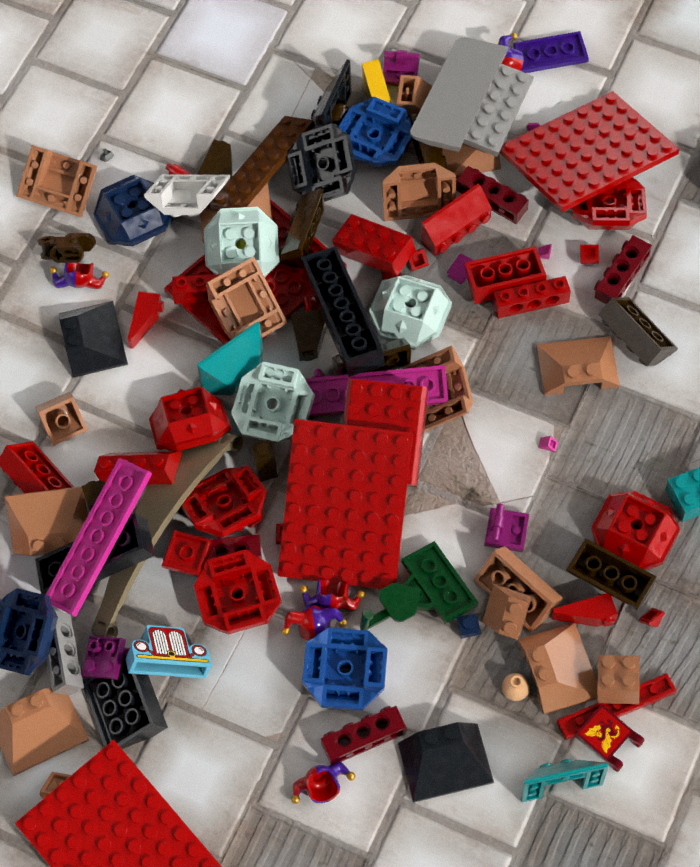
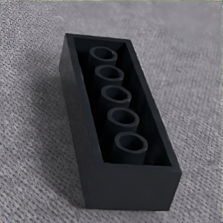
[35,513,155,595]

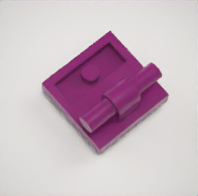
[383,50,420,86]
[484,503,529,552]
[81,636,130,680]

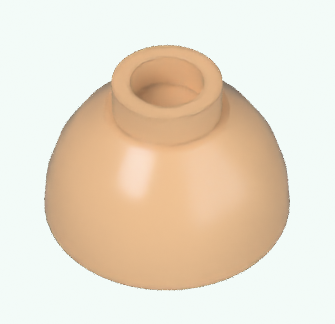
[501,673,530,701]

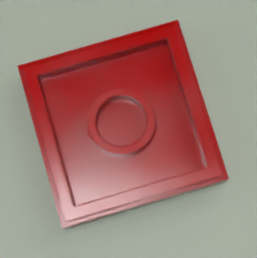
[162,530,212,577]

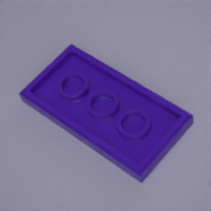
[513,31,589,73]

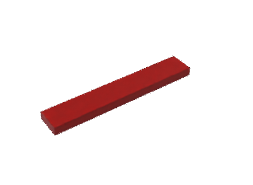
[556,673,677,740]

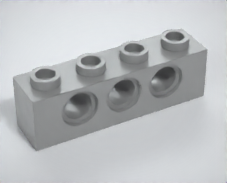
[47,611,84,695]

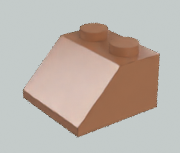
[35,392,88,446]
[482,584,532,640]

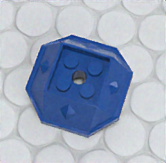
[338,97,413,167]
[302,628,388,711]

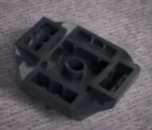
[286,123,356,202]

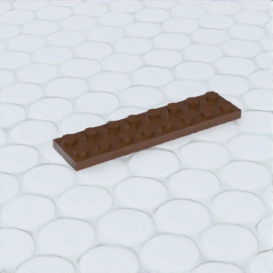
[209,116,315,211]

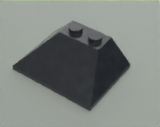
[311,59,352,129]
[59,301,128,378]
[398,722,494,803]

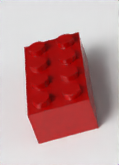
[332,214,416,277]

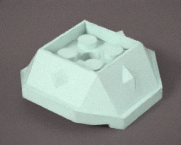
[204,207,279,277]
[369,275,452,350]
[231,362,315,444]

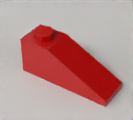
[127,291,164,349]
[551,593,618,627]

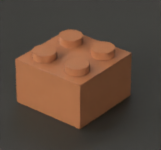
[597,655,640,704]

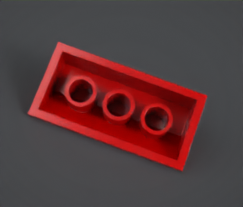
[421,184,492,256]
[464,246,546,305]
[0,441,74,493]
[94,451,182,485]

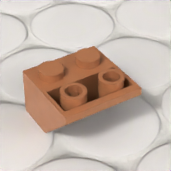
[397,75,432,117]

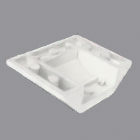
[144,174,230,217]

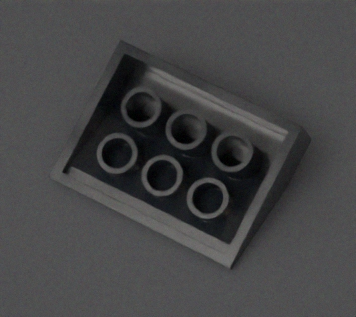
[83,652,168,749]

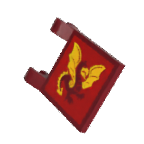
[575,704,645,772]

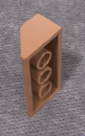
[474,546,563,633]

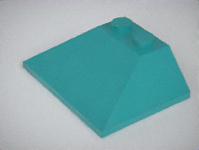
[197,321,264,396]
[521,759,608,802]

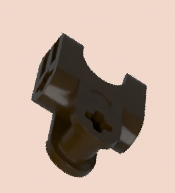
[37,233,96,263]

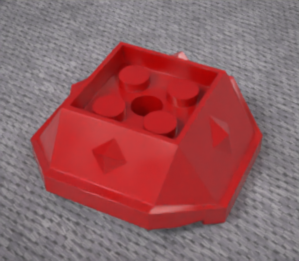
[572,177,647,230]
[149,386,231,451]
[181,466,266,538]
[591,491,680,570]
[194,549,282,635]

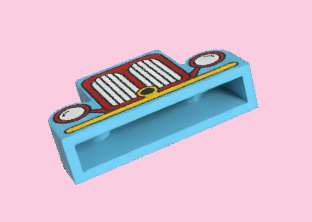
[126,625,212,679]

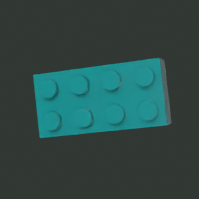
[665,467,700,522]

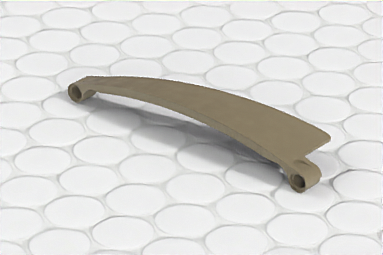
[91,432,243,637]

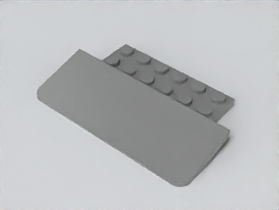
[410,37,534,157]

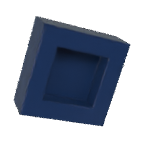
[457,613,481,639]

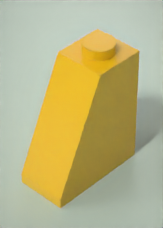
[362,59,391,103]

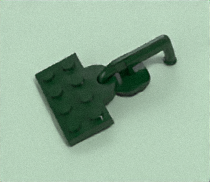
[360,541,479,630]

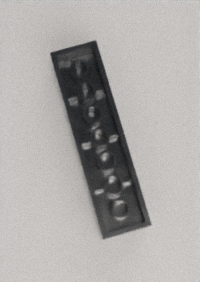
[301,246,385,377]

